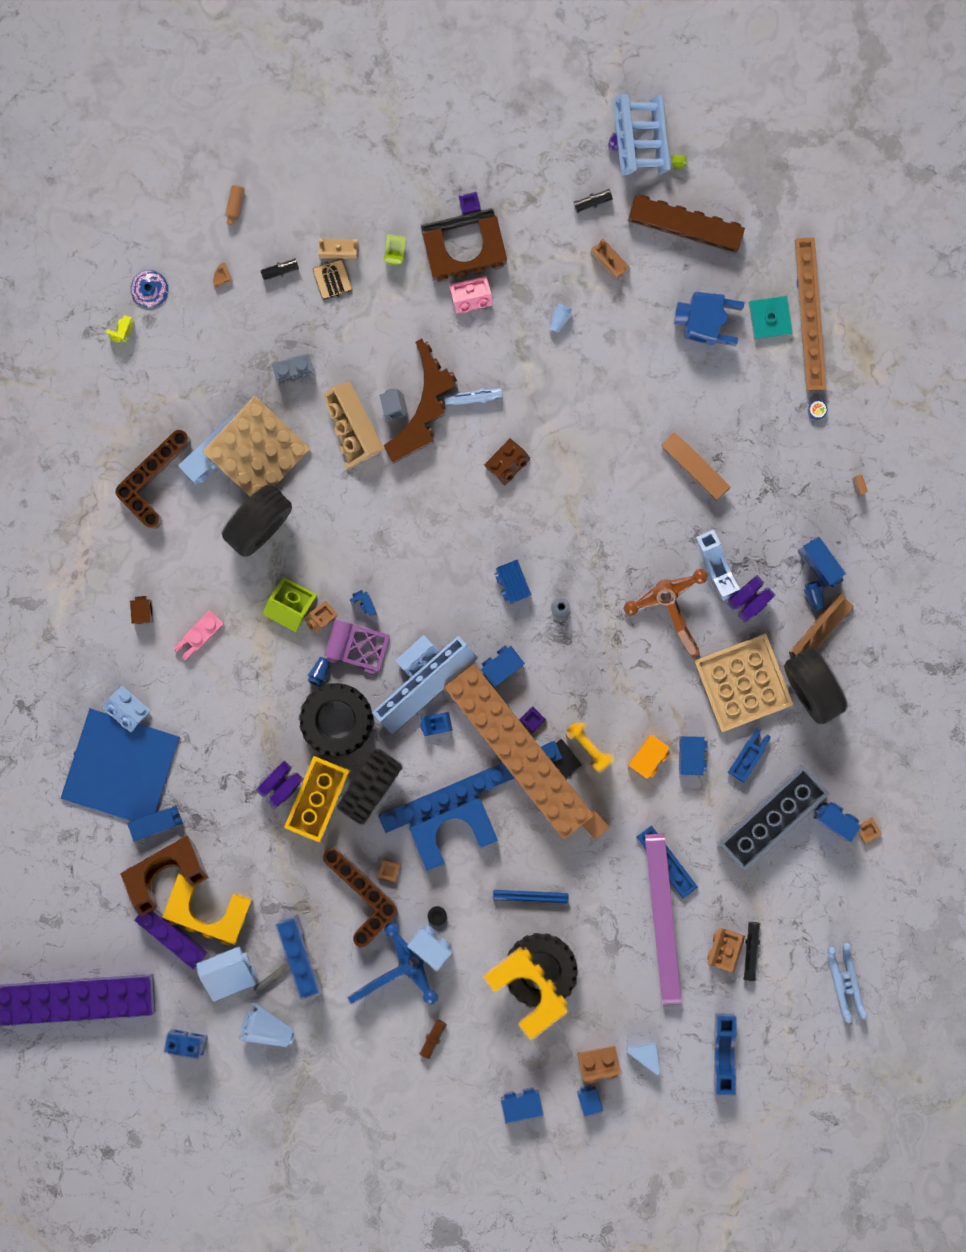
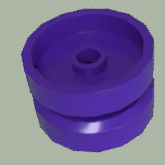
[726,575,776,623]
[255,760,304,810]

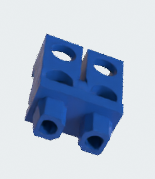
[164,1029,208,1059]

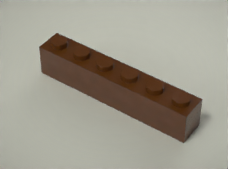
[628,195,745,253]

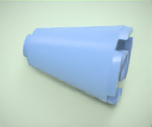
[239,1003,295,1047]

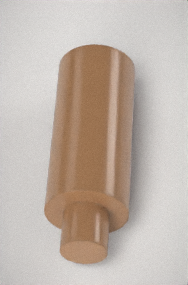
[225,185,245,225]

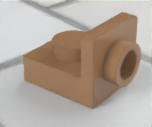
[305,600,338,634]

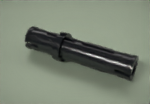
[743,922,761,981]

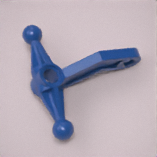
[347,922,438,1005]

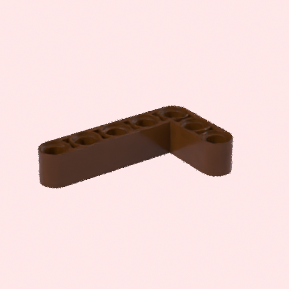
[115,430,190,529]
[323,847,397,947]

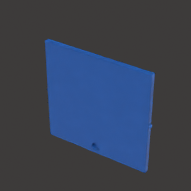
[60,708,180,821]

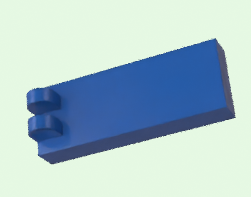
[127,805,183,842]

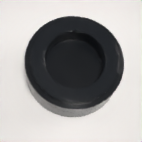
[427,906,447,926]

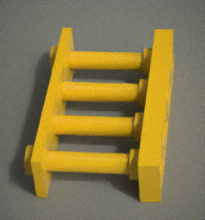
[566,722,614,772]

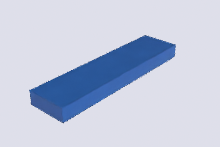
[636,825,698,898]

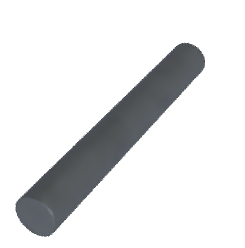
[253,962,290,994]

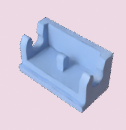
[395,635,439,678]

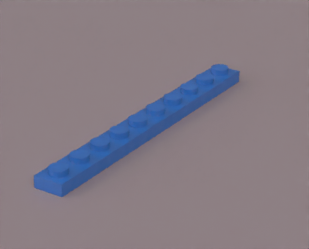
[378,740,562,833]

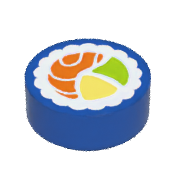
[808,400,828,420]

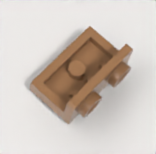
[707,928,746,973]

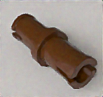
[419,1019,447,1059]

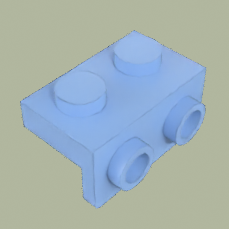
[103,686,151,732]

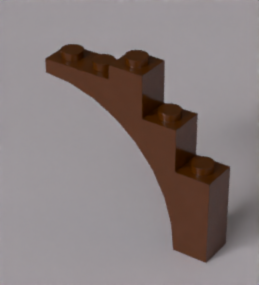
[384,338,457,464]

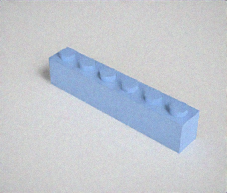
[372,636,478,734]

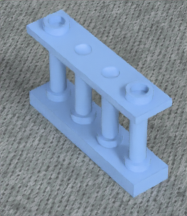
[613,94,671,175]

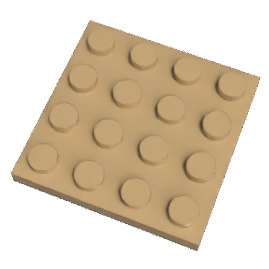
[202,395,310,496]
[694,634,793,733]

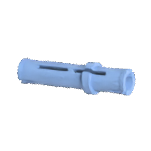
[444,387,503,407]

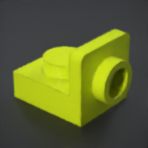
[106,315,134,343]

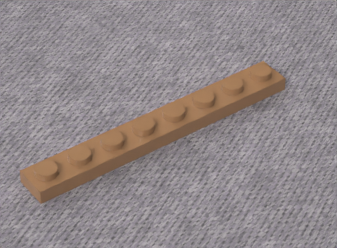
[795,237,826,391]

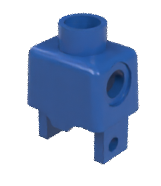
[674,292,745,346]

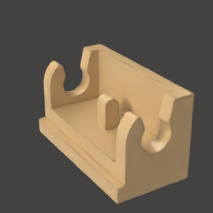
[318,239,358,259]

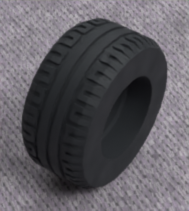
[222,485,292,557]
[784,648,848,724]

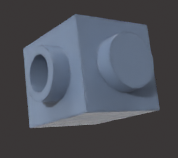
[379,389,408,421]

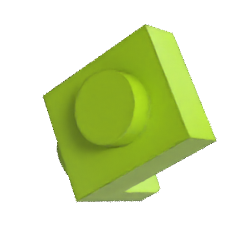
[383,234,406,265]

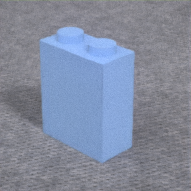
[196,946,257,1002]

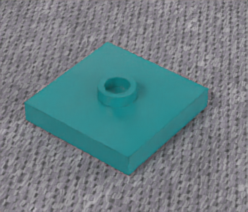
[749,296,793,340]

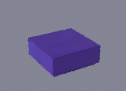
[458,192,481,215]
[519,706,546,733]

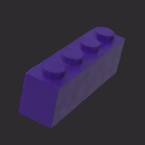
[134,909,208,970]

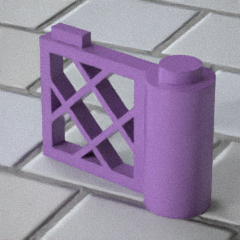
[324,619,390,674]

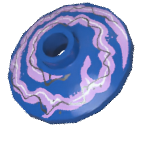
[131,270,168,308]

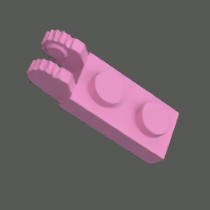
[174,610,224,660]

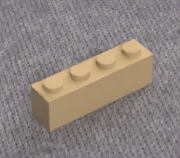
[323,381,384,470]

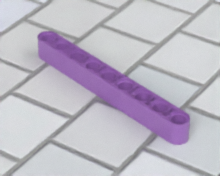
[645,833,682,1005]

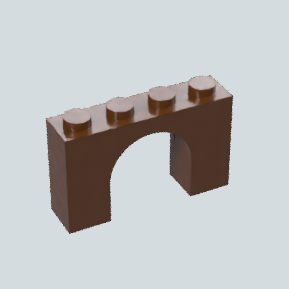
[422,216,507,282]
[120,835,209,917]

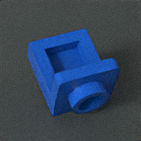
[420,712,453,736]

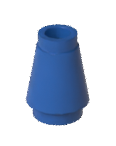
[804,581,824,610]
[307,657,330,687]

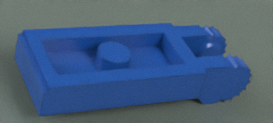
[727,728,771,783]

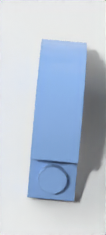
[696,530,740,601]

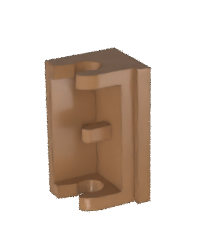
[590,239,630,280]

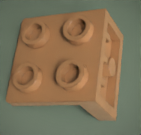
[577,1045,622,1084]

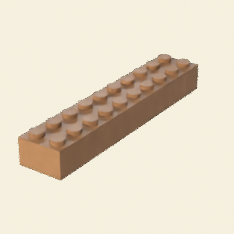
[444,664,594,840]

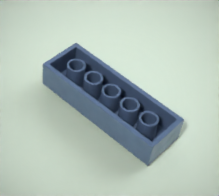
[716,765,830,872]

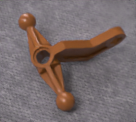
[624,569,708,658]

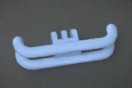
[827,943,867,1023]

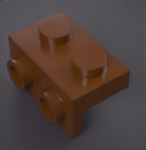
[484,438,531,485]

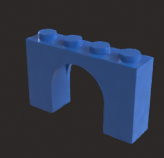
[409,796,498,871]
[276,914,323,999]

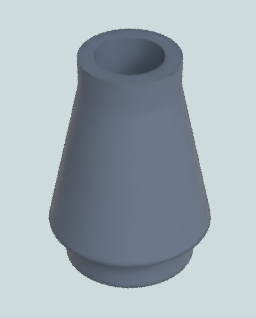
[551,598,570,617]

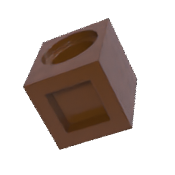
[130,596,153,624]

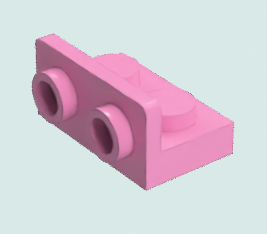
[449,276,493,313]

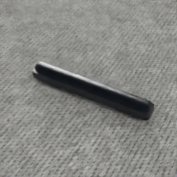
[420,208,495,235]

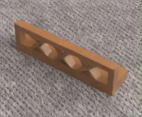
[789,593,854,656]

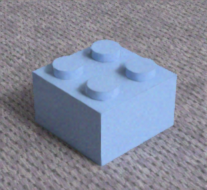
[407,925,452,971]

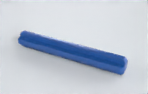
[493,890,569,904]

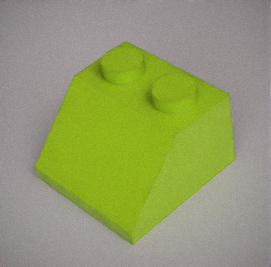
[262,577,317,632]

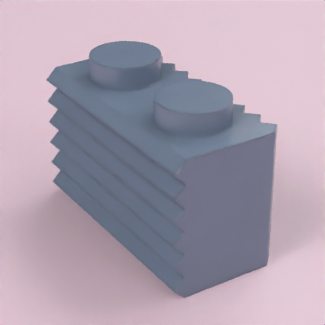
[272,353,314,384]

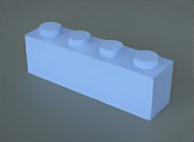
[178,413,235,484]

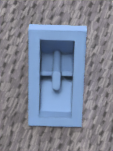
[626,1042,660,1075]

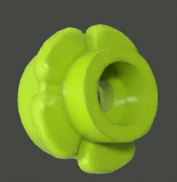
[671,155,688,169]

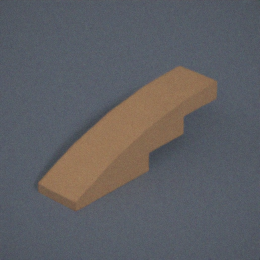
[661,432,731,501]

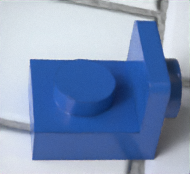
[349,590,377,616]

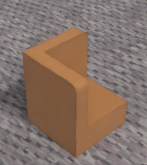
[583,809,610,840]

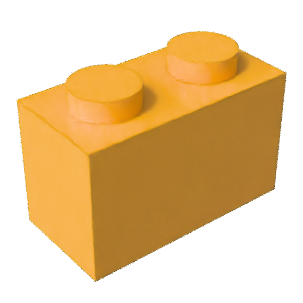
[628,734,670,779]

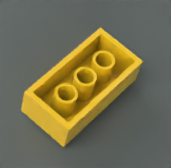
[284,755,351,843]

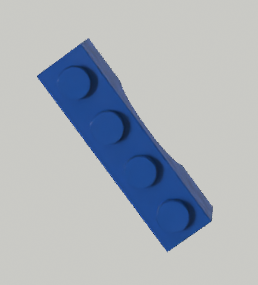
[714,1013,737,1095]

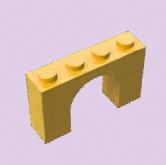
[162,873,253,946]
[483,947,568,1040]

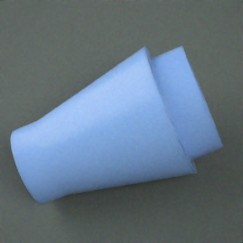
[549,303,572,333]

